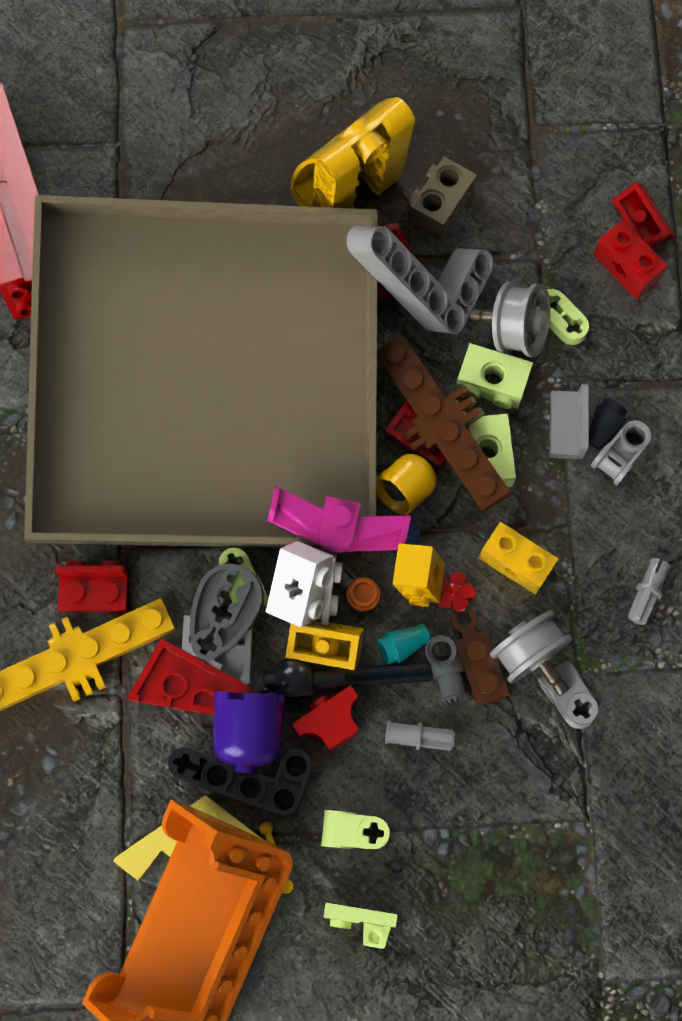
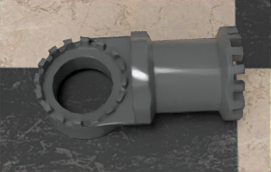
[426,635,471,707]

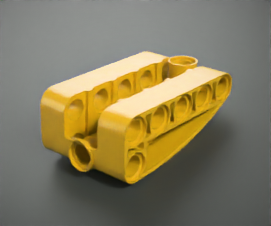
[290,97,415,209]

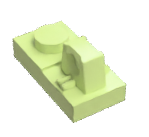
[323,903,397,948]

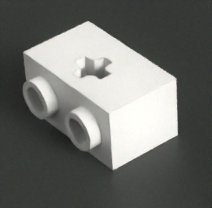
[266,541,333,628]

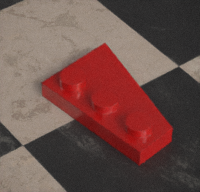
[127,639,251,716]

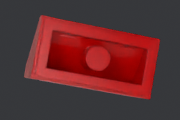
[612,181,676,249]

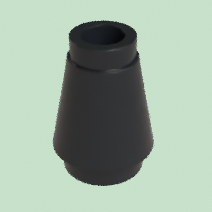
[589,399,628,451]

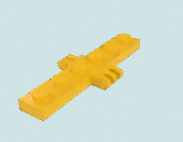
[0,598,176,711]

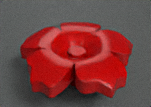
[438,571,476,613]

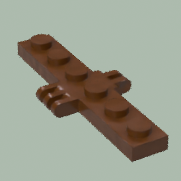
[377,333,512,514]

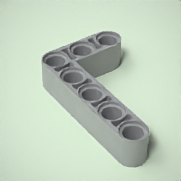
[347,225,493,334]

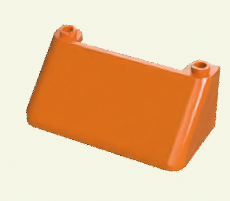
[82,800,293,1021]

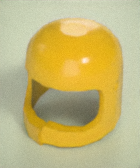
[376,454,437,515]

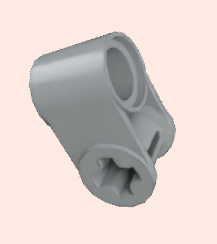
[590,420,651,486]
[538,660,598,729]

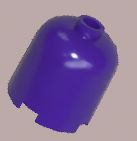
[213,691,286,773]

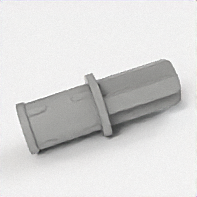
[628,558,671,625]
[385,721,455,751]

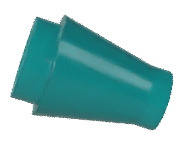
[377,623,431,665]

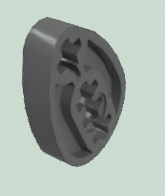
[190,564,264,661]

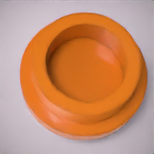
[346,577,380,612]

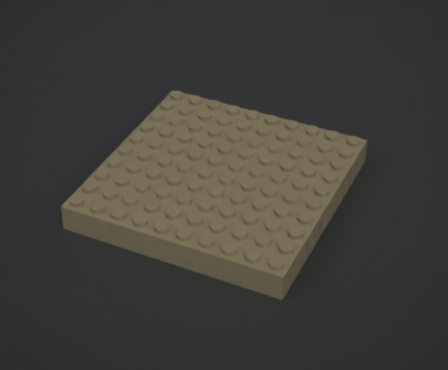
[24,195,378,548]

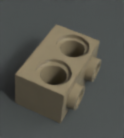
[407,156,477,238]

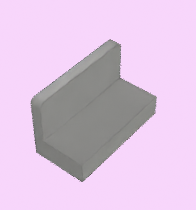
[549,384,589,459]

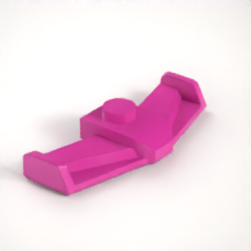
[267,485,411,554]

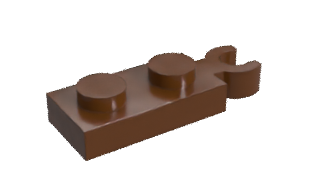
[451,610,510,708]

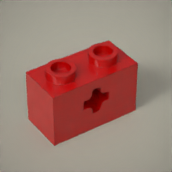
[593,220,668,300]

